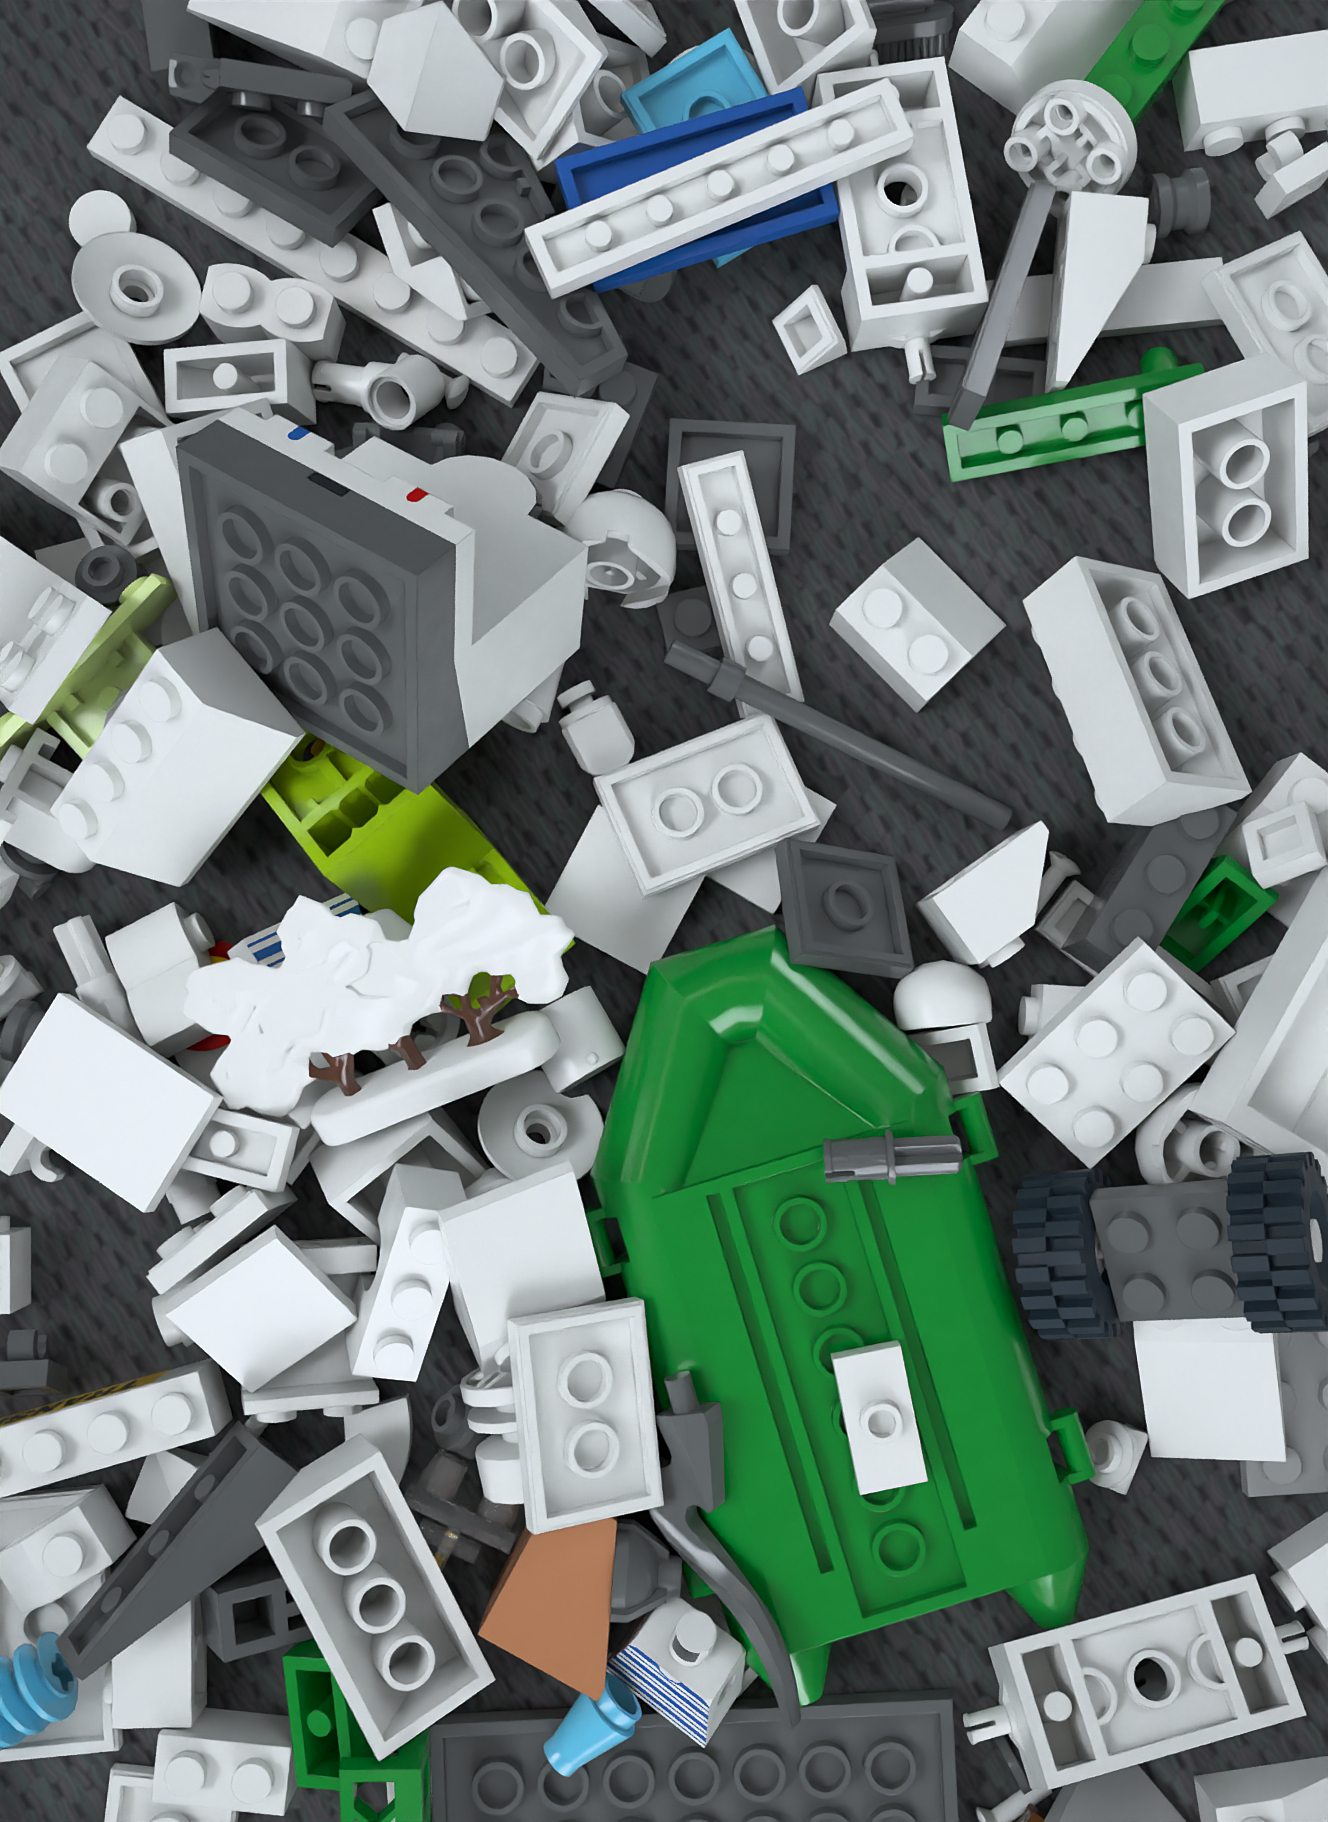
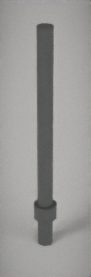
[663,639,1012,831]

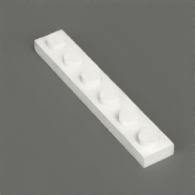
[524,77,915,300]

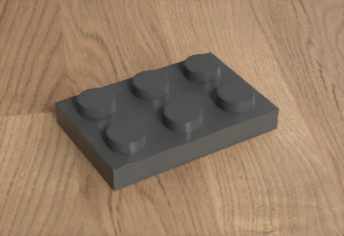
[169,92,385,248]

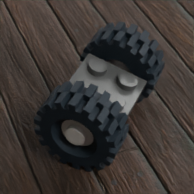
[1012,1152,1328,1340]

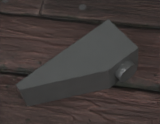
[200,1558,314,1662]

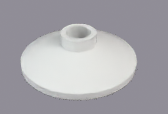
[71,231,202,345]
[478,1070,604,1181]

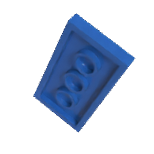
[554,86,840,294]

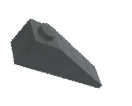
[55,1420,300,1681]

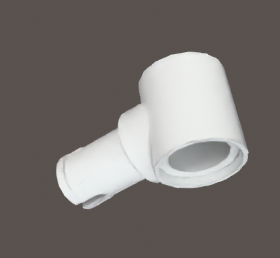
[312,354,445,430]

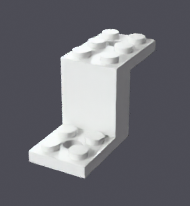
[0,536,112,725]

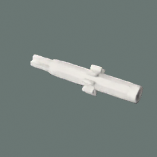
[53,915,222,1225]

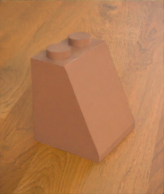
[478,1516,618,1702]

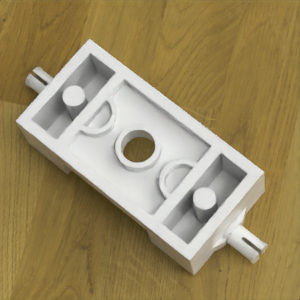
[811,49,989,384]
[963,1574,1309,1790]

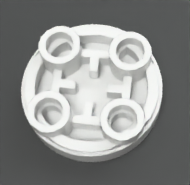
[1004,79,1137,218]

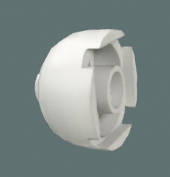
[556,489,677,609]
[1134,1082,1262,1185]

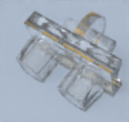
[404,1449,520,1571]

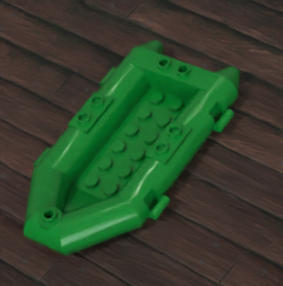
[584,924,1096,1707]

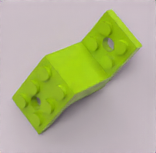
[260,728,575,1015]

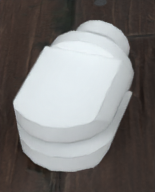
[557,680,635,777]

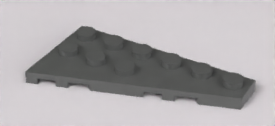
[322,89,628,398]

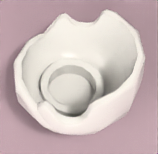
[893,960,992,1030]

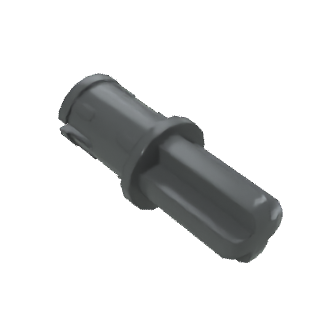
[823,1130,963,1186]

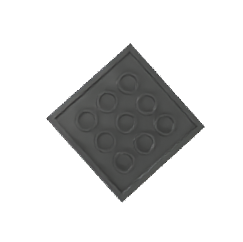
[175,406,588,795]

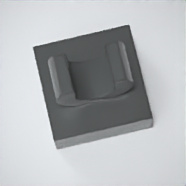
[0,1329,68,1398]

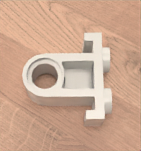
[0,728,96,873]

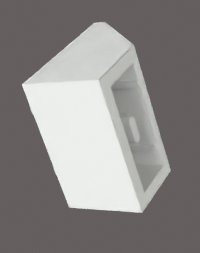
[0,355,175,546]

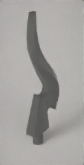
[648,1371,801,1729]

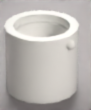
[540,986,626,1094]

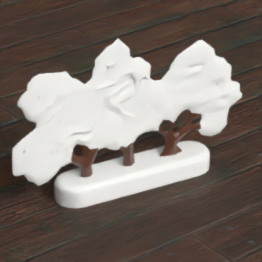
[183,866,576,1146]

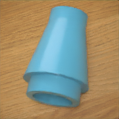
[544,1674,642,1777]

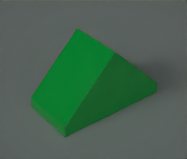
[1159,854,1279,974]

